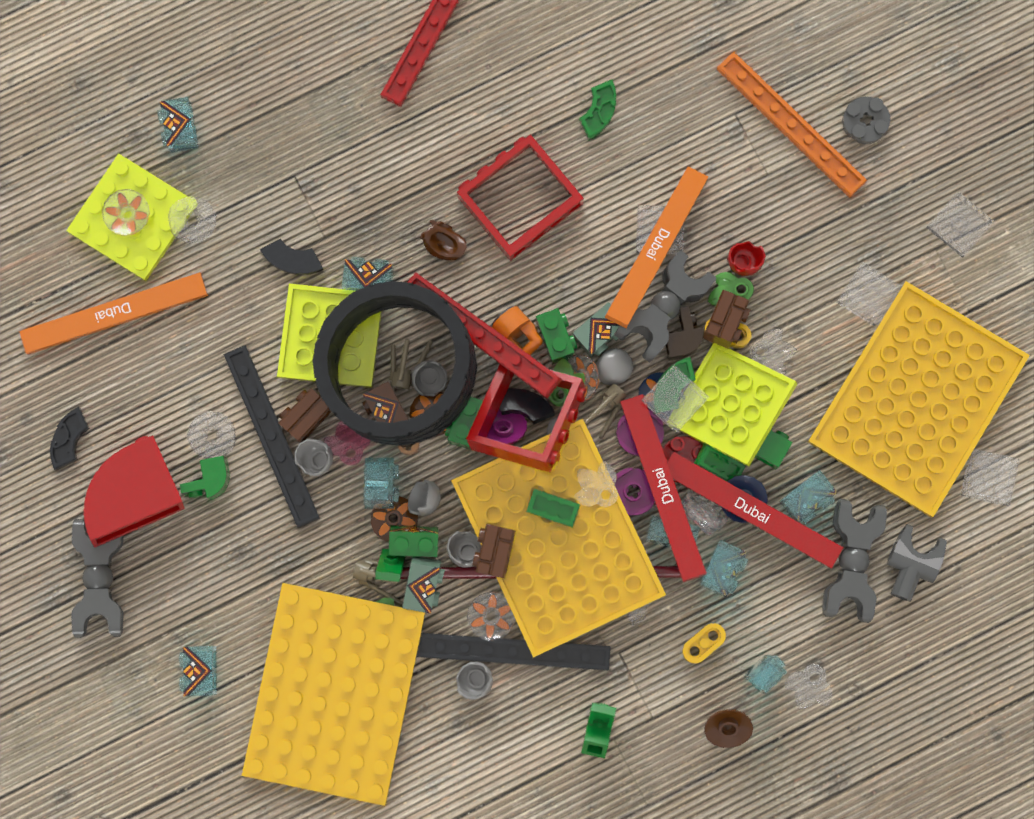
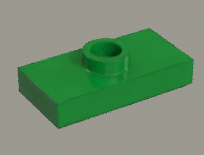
[694,444,746,482]
[526,489,580,528]
[375,548,406,582]

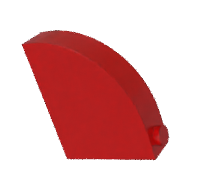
[84,435,185,548]

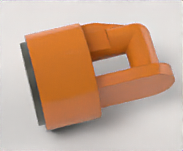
[491,306,543,355]

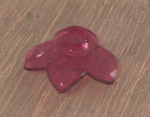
[324,421,371,465]

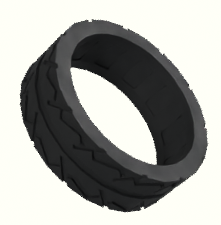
[313,281,477,446]

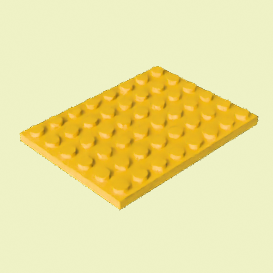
[808,281,1030,518]
[451,419,666,657]
[242,583,425,806]

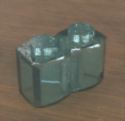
[364,458,399,509]

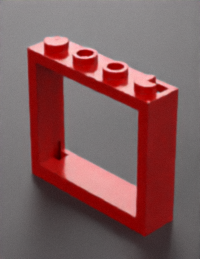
[457,134,584,262]
[466,364,587,473]

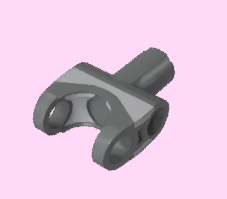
[887,524,947,602]

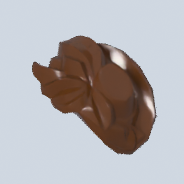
[420,220,467,261]

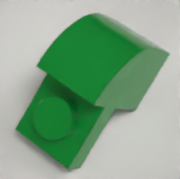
[180,455,230,500]
[581,702,616,758]

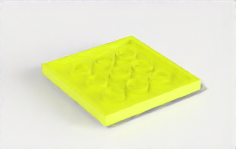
[66,153,198,281]
[277,283,382,388]
[666,343,797,466]

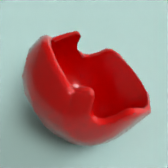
[727,241,766,276]

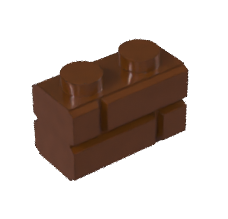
[703,290,751,349]
[278,388,332,443]
[472,524,516,578]

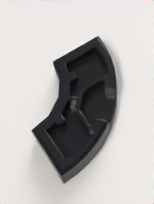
[260,238,324,275]
[499,388,555,425]
[50,407,90,471]

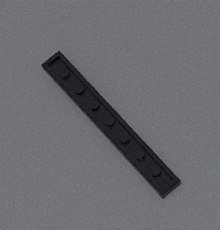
[223,345,320,528]
[417,633,611,671]

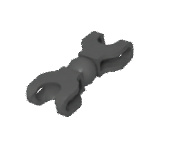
[614,250,716,363]
[822,499,887,623]
[71,519,124,638]

